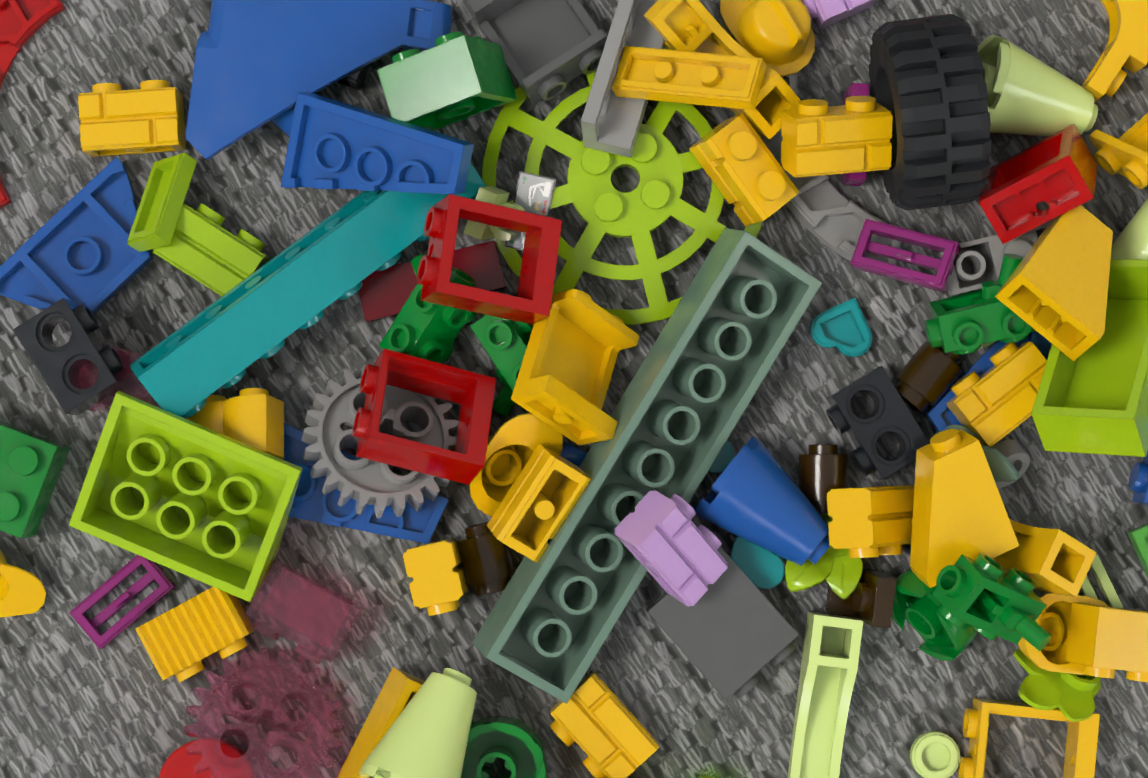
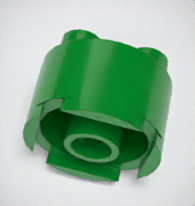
[461,716,547,778]

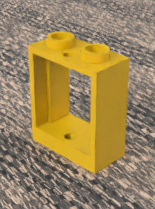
[958,697,1100,778]

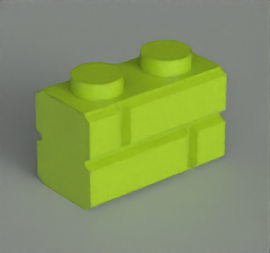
[153,203,271,296]

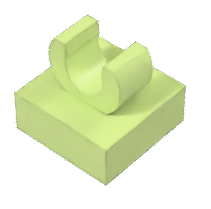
[463,186,525,241]

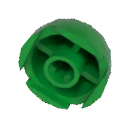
[892,567,978,661]

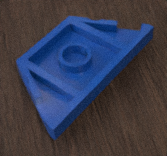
[0,157,154,315]

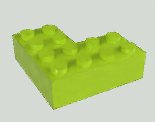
[1031,259,1148,457]

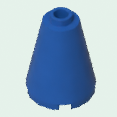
[694,436,830,566]

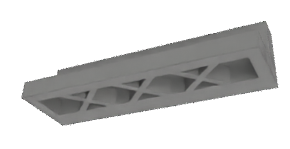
[581,0,665,158]

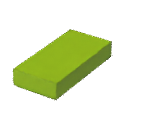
[127,152,197,252]

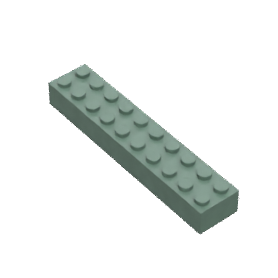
[472,228,822,704]

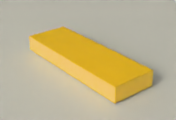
[611,46,766,110]

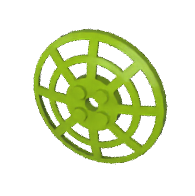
[482,46,762,325]

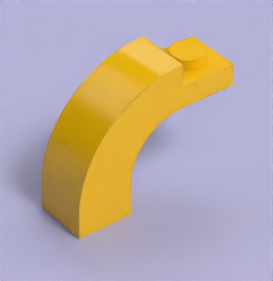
[643,0,801,140]
[1082,0,1148,102]
[910,518,1097,597]

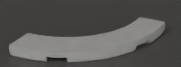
[755,73,901,265]

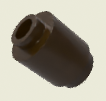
[895,342,963,414]
[799,444,848,513]
[457,521,515,596]

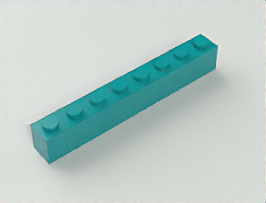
[129,133,487,418]

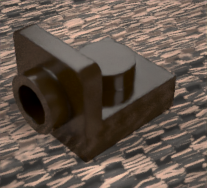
[825,569,897,628]

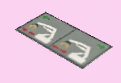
[505,172,556,250]

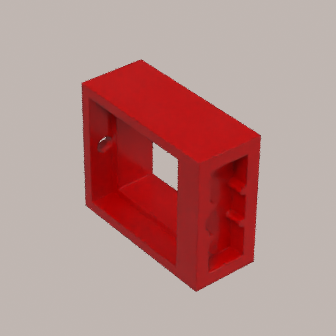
[978,124,1097,244]
[417,194,562,324]
[352,349,496,485]

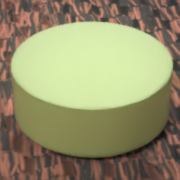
[910,731,960,778]

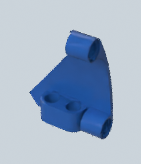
[185,0,453,160]

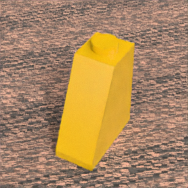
[995,205,1113,361]
[910,429,1019,588]

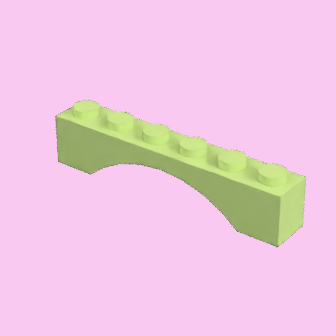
[787,611,863,778]

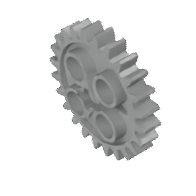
[302,365,459,518]

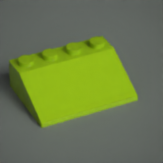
[69,391,303,602]

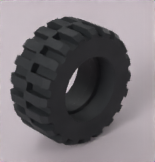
[869,14,991,211]

